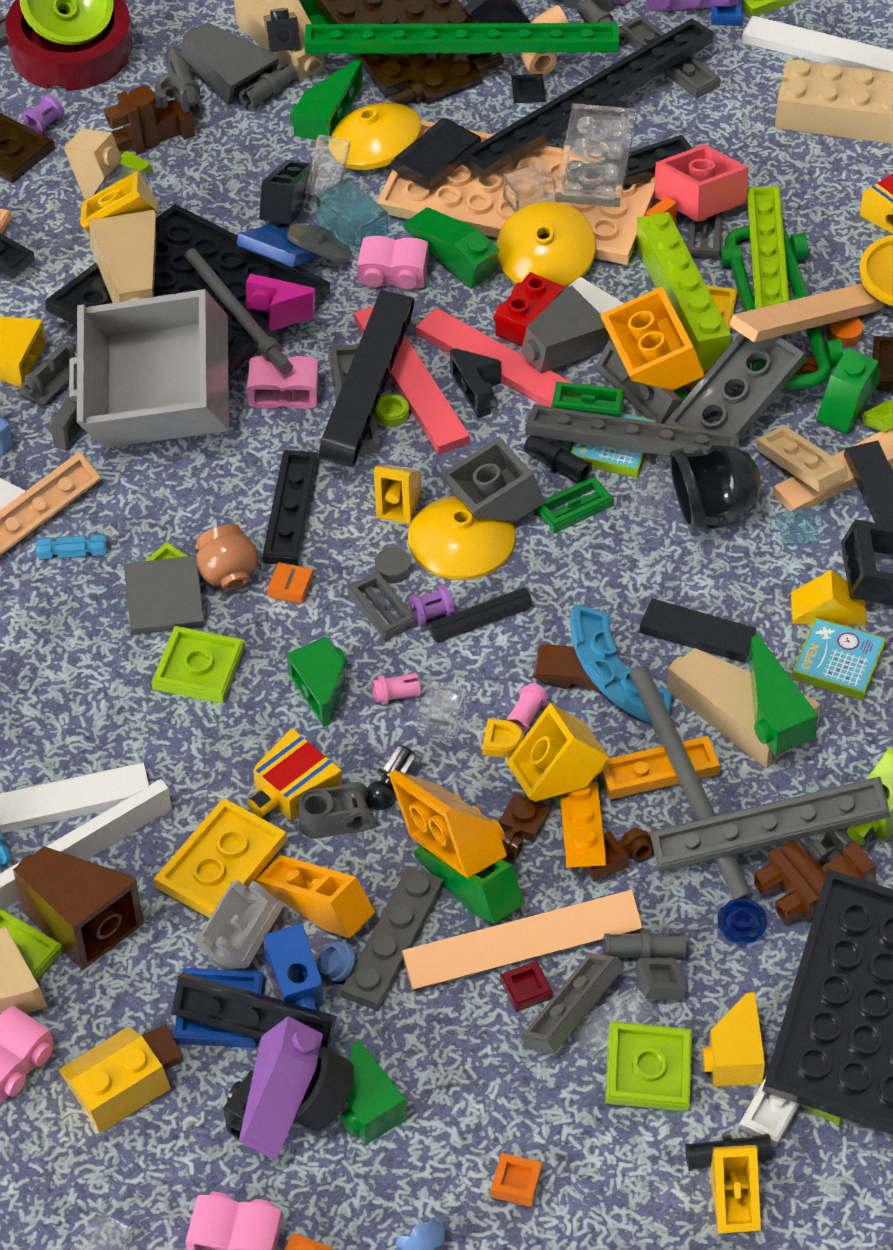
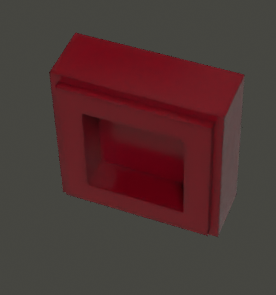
[500,961,553,1012]

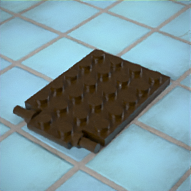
[314,0,504,104]

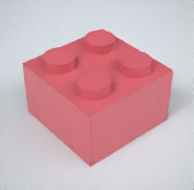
[654,144,749,222]

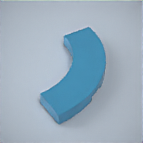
[570,604,672,725]

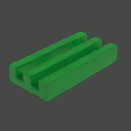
[551,381,625,417]
[535,476,614,534]

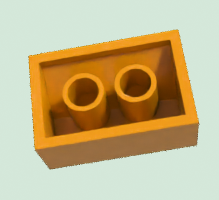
[600,286,705,390]
[389,770,507,879]

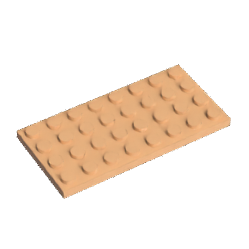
[376,120,655,265]

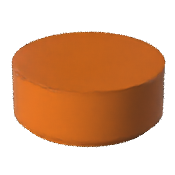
[828,317,863,347]

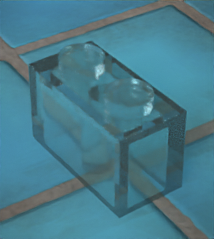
[316,178,389,253]

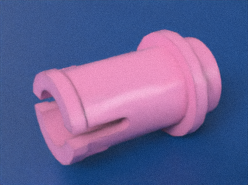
[371,672,421,705]
[507,683,547,732]

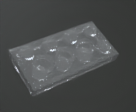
[555,103,637,208]

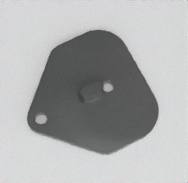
[287,224,350,263]

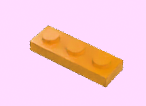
[600,736,720,800]
[560,782,606,868]

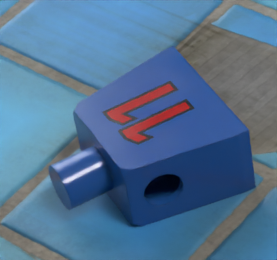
[263,923,323,1011]

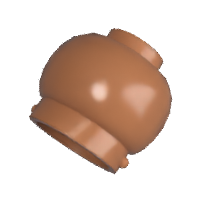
[195,524,258,591]

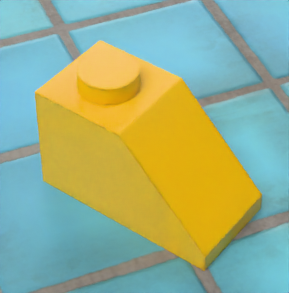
[374,464,422,524]
[702,992,765,1087]

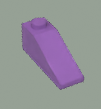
[239,1016,323,1159]

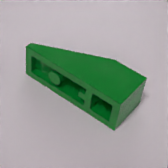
[290,60,363,143]
[403,207,500,289]
[749,635,818,755]
[413,846,525,924]

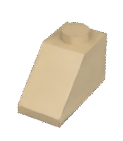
[64,128,122,199]

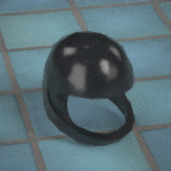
[670,445,762,531]

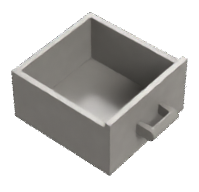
[69,289,229,448]

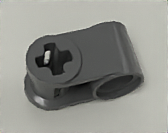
[299,782,375,839]

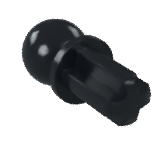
[366,745,417,810]

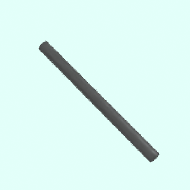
[630,666,753,904]

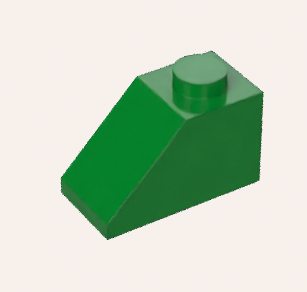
[816,348,881,435]
[287,636,348,727]
[339,1040,407,1145]

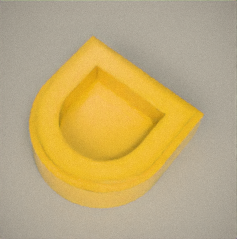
[482,718,523,758]

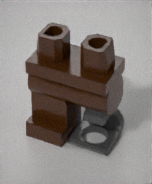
[104,72,195,155]
[754,829,877,924]

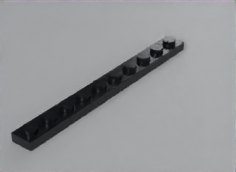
[462,18,714,180]

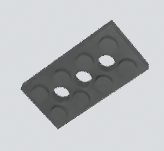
[665,334,807,440]

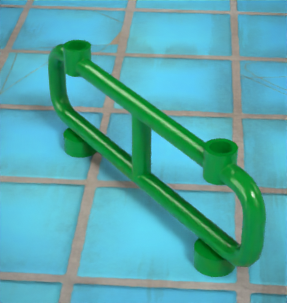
[719,226,844,390]

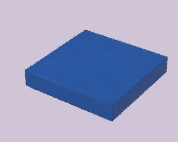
[237,224,323,267]
[173,968,264,1048]

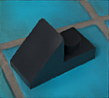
[450,348,501,418]

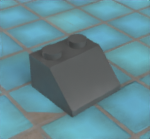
[440,436,545,521]

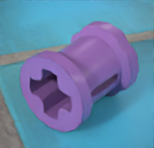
[22,94,65,134]
[409,584,455,627]

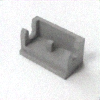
[195,880,284,970]

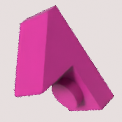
[246,274,315,331]

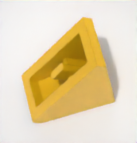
[791,570,866,626]
[710,1145,761,1234]

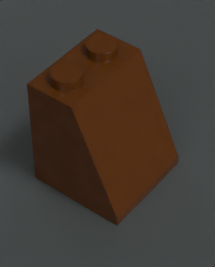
[13,846,144,971]

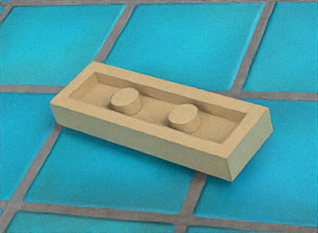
[756,425,848,492]

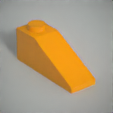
[255,855,375,938]

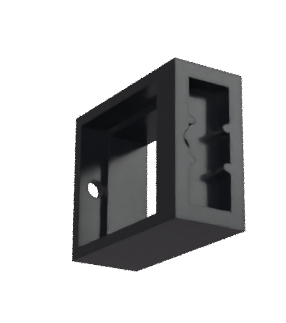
[841,519,893,605]

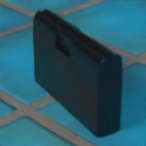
[391,118,481,191]

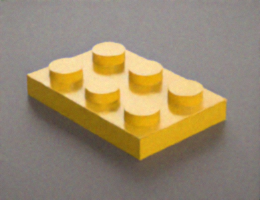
[154,798,287,918]

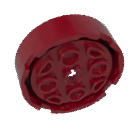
[5,0,132,91]

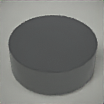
[375,548,411,583]

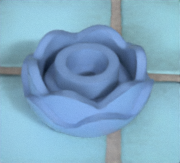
[394,1217,445,1250]

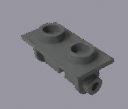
[17,341,77,406]

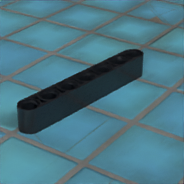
[318,289,415,468]

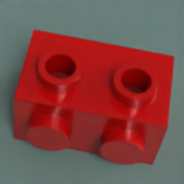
[493,272,565,347]

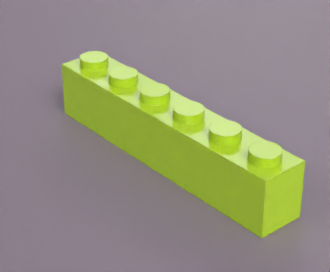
[637,212,731,372]

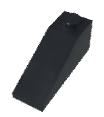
[259,159,317,227]

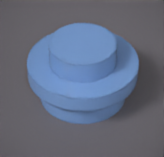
[318,942,355,982]

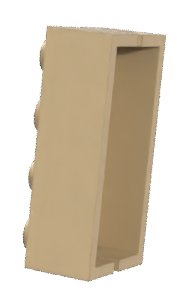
[775,59,893,144]

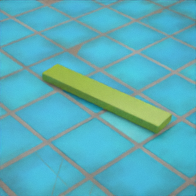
[747,186,789,309]

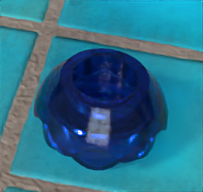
[718,898,767,945]

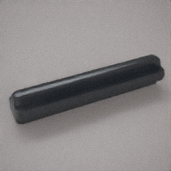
[429,588,532,642]

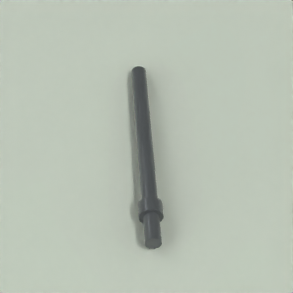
[185,248,293,374]

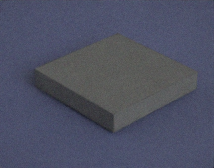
[124,555,205,635]

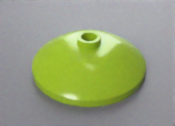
[20,0,113,45]

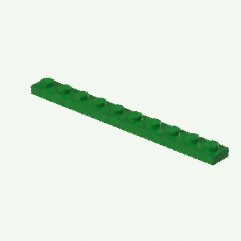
[304,23,619,55]

